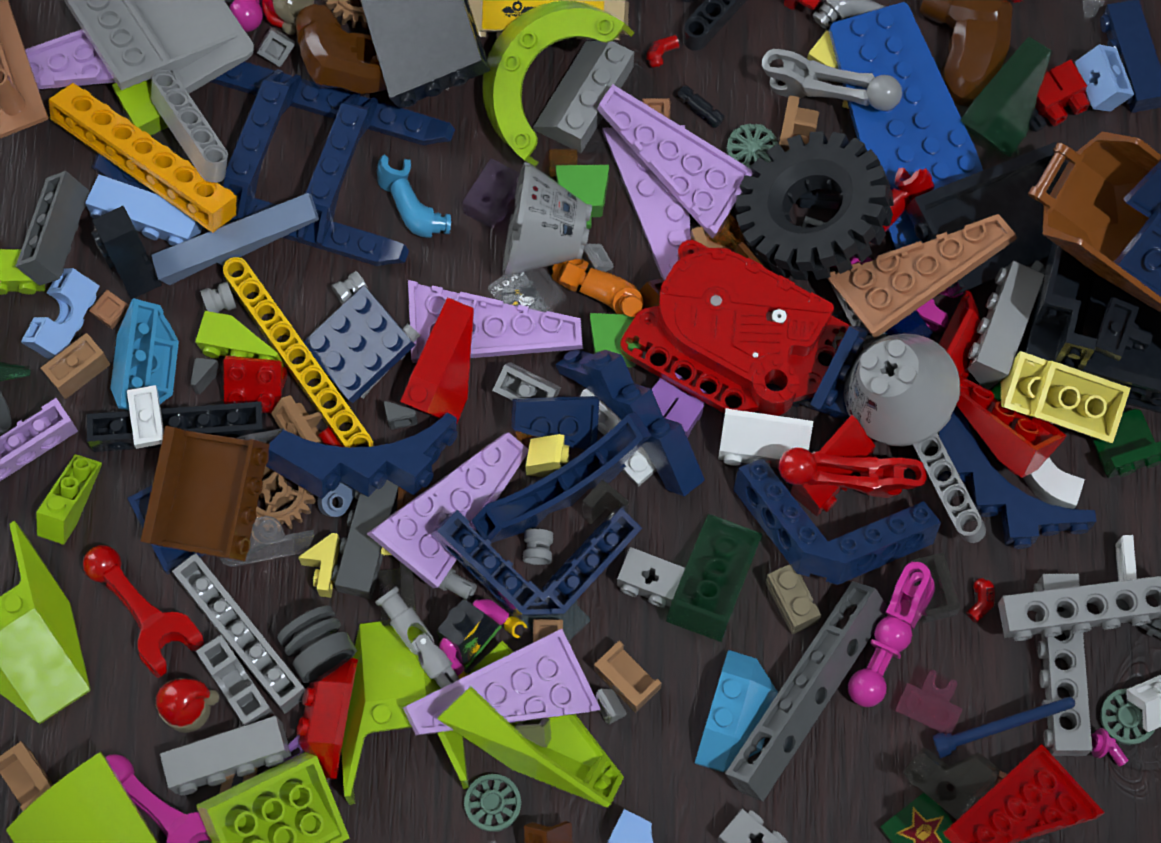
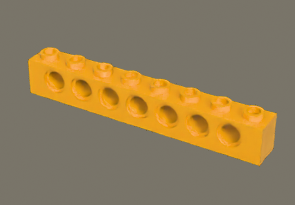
[49,83,236,233]

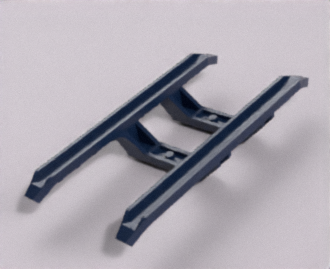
[91,62,455,266]

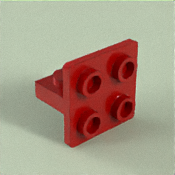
[224,356,287,413]

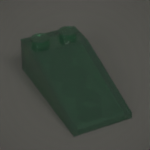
[666,514,763,643]

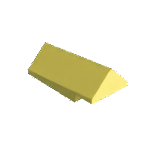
[1000,351,1131,443]

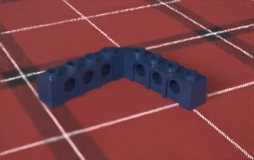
[733,458,941,585]
[431,508,642,617]

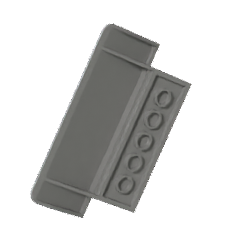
[64,0,254,94]

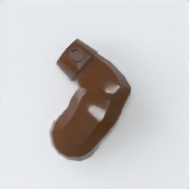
[919,0,1013,107]
[295,4,387,94]

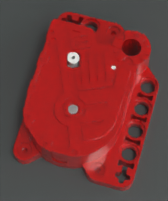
[620,240,849,416]

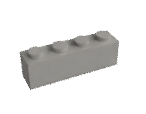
[160,716,291,795]

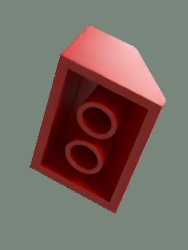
[791,415,875,516]

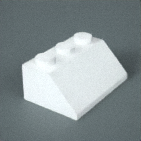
[718,409,813,468]

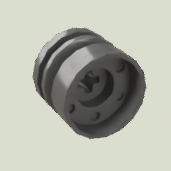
[277,605,357,683]

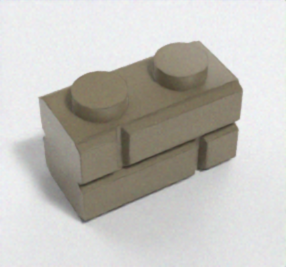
[765,564,821,634]

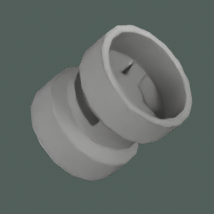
[332,271,368,305]
[200,282,237,313]
[523,529,553,565]

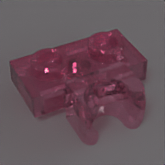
[895,669,963,734]

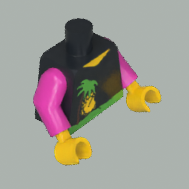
[437,599,527,679]

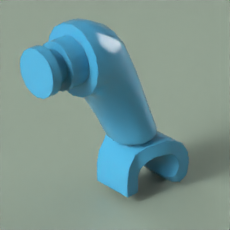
[376,154,451,238]

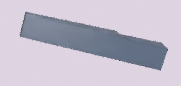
[151,193,319,285]

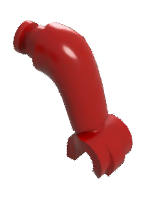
[869,168,934,243]

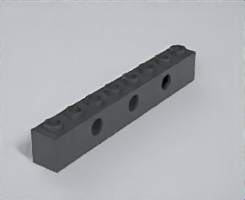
[725,581,888,802]

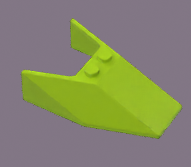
[0,521,91,724]
[342,616,469,805]
[437,641,624,807]

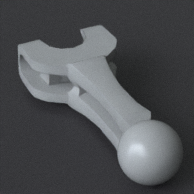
[762,49,902,111]

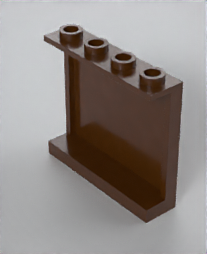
[140,426,270,562]

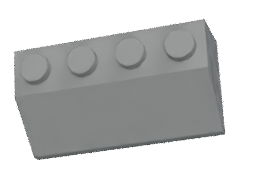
[533,41,634,153]
[967,261,1044,390]

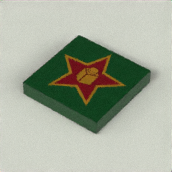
[879,790,953,843]

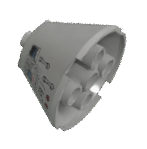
[503,162,592,276]
[844,333,960,446]

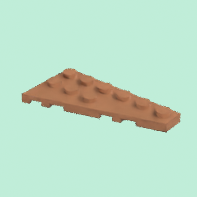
[827,214,1017,339]

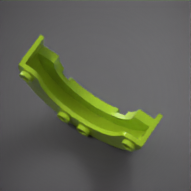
[483,1,635,167]

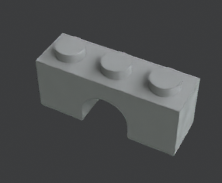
[196,635,274,726]

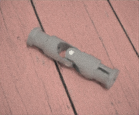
[375,586,460,688]

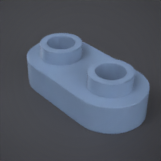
[318,482,356,517]

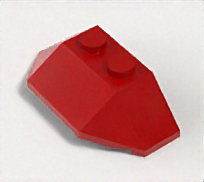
[939,290,981,379]
[297,658,358,780]

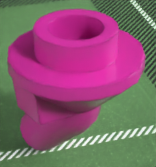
[1091,728,1128,767]

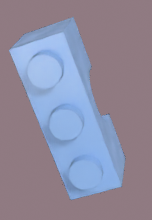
[21,268,99,359]

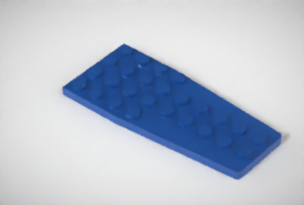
[829,2,983,250]

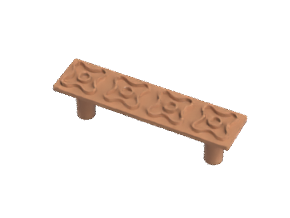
[0,0,48,139]

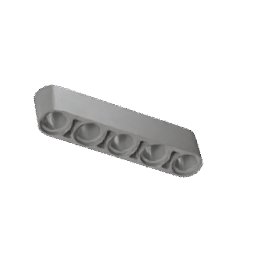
[151,70,228,183]

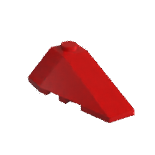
[400,297,474,424]

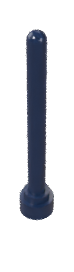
[932,697,1075,759]

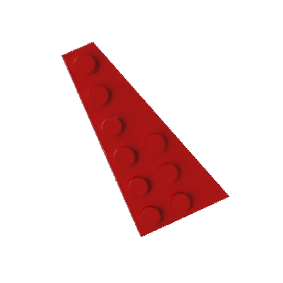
[943,744,1105,843]

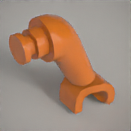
[551,258,643,317]

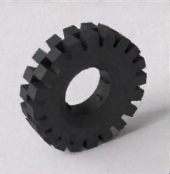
[736,131,894,281]

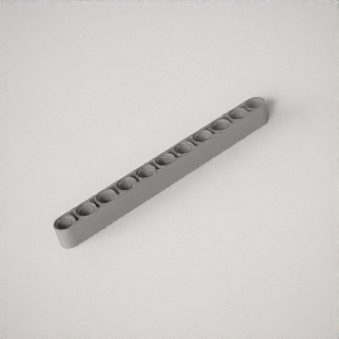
[831,269,986,543]

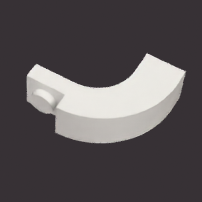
[1023,423,1085,509]

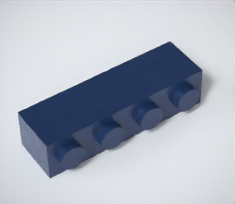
[1100,0,1161,113]

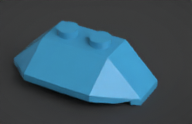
[110,298,179,411]
[694,650,778,772]

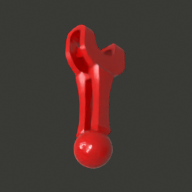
[779,447,927,498]
[83,545,204,678]

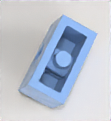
[1075,45,1134,112]

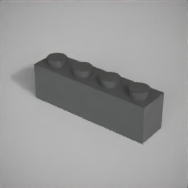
[15,171,89,286]
[332,480,399,600]

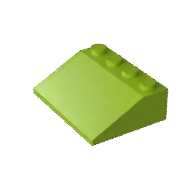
[196,752,350,843]

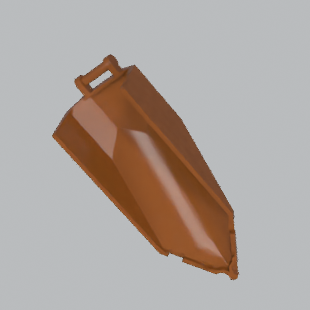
[1028,131,1161,312]

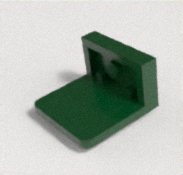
[1090,409,1161,478]

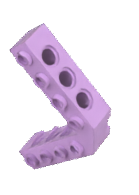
[0,398,78,481]

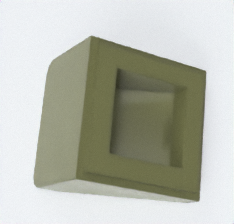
[515,718,551,748]

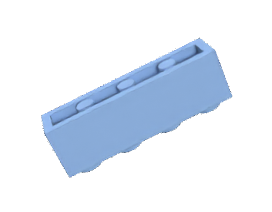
[85,175,203,246]

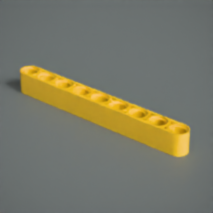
[223,257,374,448]

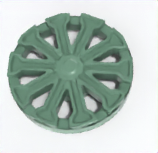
[726,123,778,169]
[1100,688,1155,745]
[464,774,521,832]

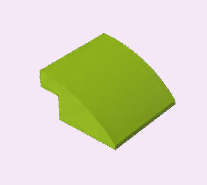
[6,752,159,843]

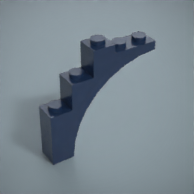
[555,349,705,496]
[935,406,1096,549]
[471,412,652,543]
[266,413,458,499]

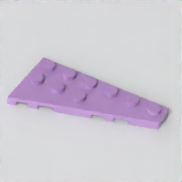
[25,29,116,89]
[597,84,753,239]
[602,125,691,280]
[408,280,583,363]
[367,432,528,588]
[403,629,601,735]

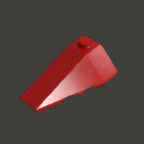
[956,376,1067,478]

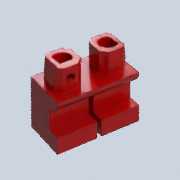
[1023,60,1090,126]

